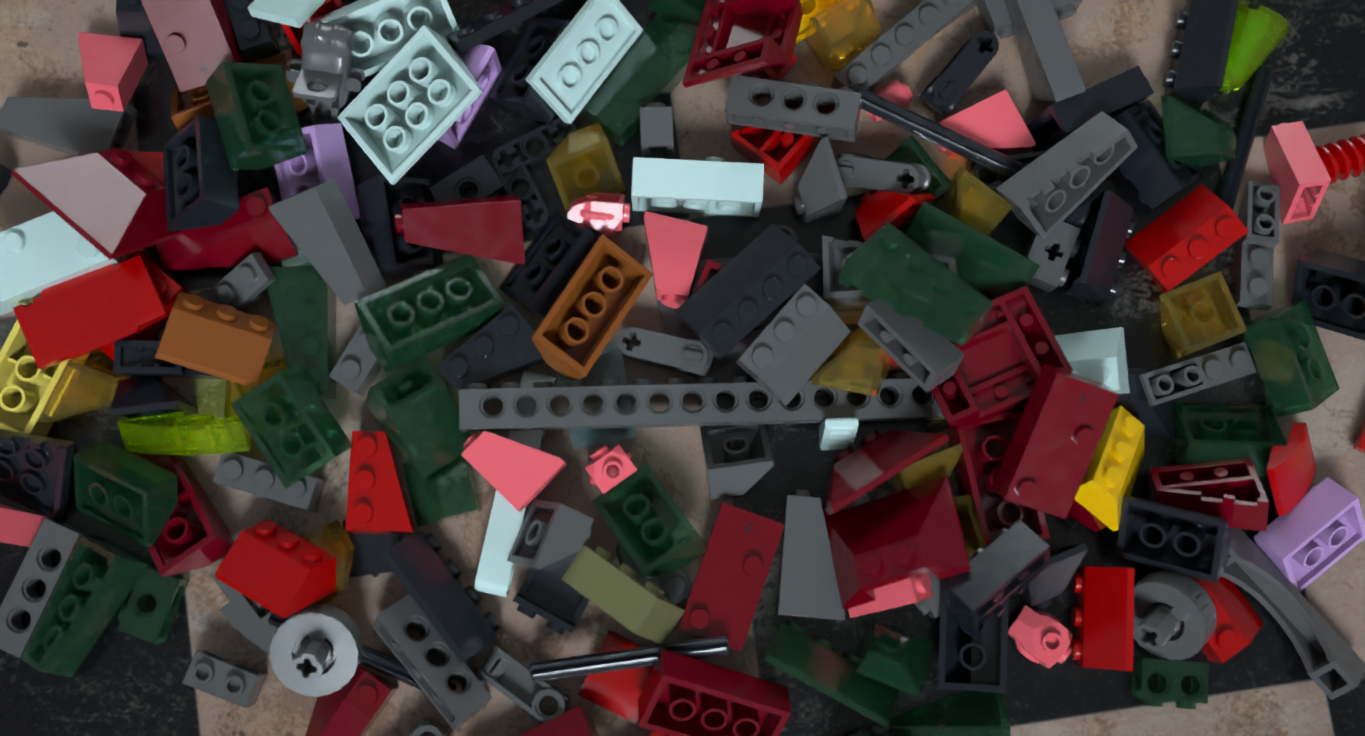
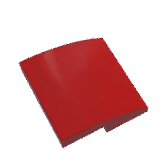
[1267,423,1317,516]
[578,630,654,724]

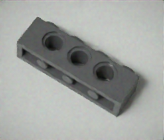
[725,73,862,142]
[0,518,92,658]
[372,593,492,731]

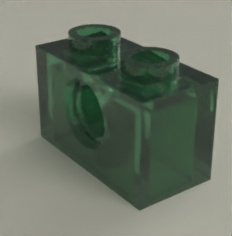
[117,567,190,644]

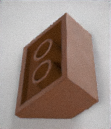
[155,292,277,389]

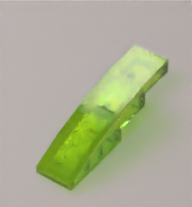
[117,412,252,455]

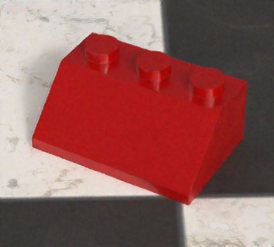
[1124,184,1249,294]
[215,519,337,619]
[1070,566,1134,671]
[1169,575,1264,663]

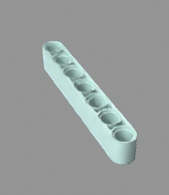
[474,370,557,598]

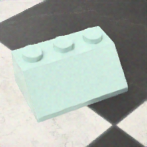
[1054,327,1130,394]

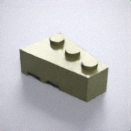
[561,545,685,644]

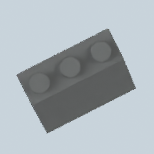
[736,284,851,406]

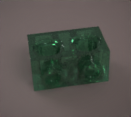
[1131,657,1209,709]

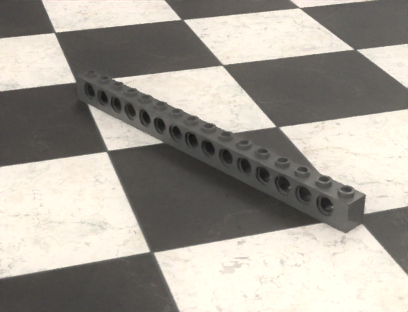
[459,373,945,432]

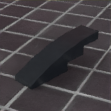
[113,340,223,379]

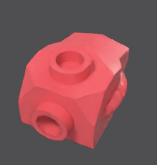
[568,192,631,236]
[584,443,637,494]
[1008,605,1072,669]

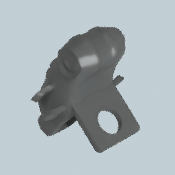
[286,21,365,125]

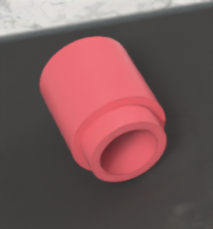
[866,79,913,123]

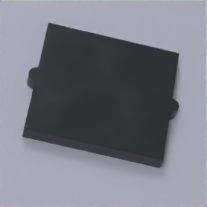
[343,520,400,578]

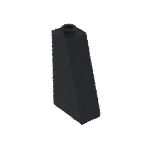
[1027,65,1154,152]

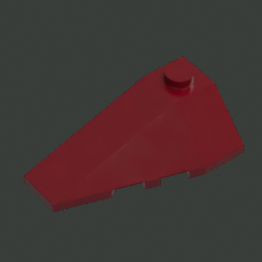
[156,187,298,271]

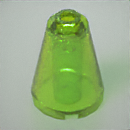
[1220,0,1291,93]

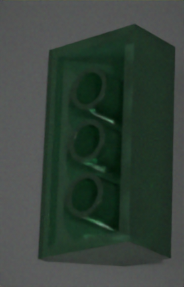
[580,15,696,147]
[897,201,1040,301]
[355,254,504,373]
[761,620,900,727]

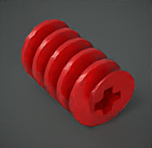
[1315,133,1365,184]

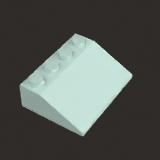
[337,25,483,185]

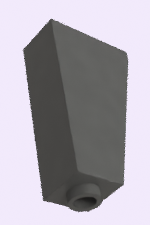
[1005,0,1086,102]
[0,97,137,155]
[268,178,386,305]
[776,490,845,620]

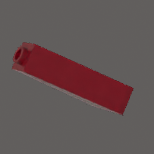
[394,195,525,264]

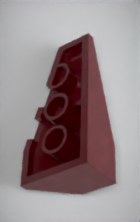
[139,435,234,577]
[306,663,398,736]

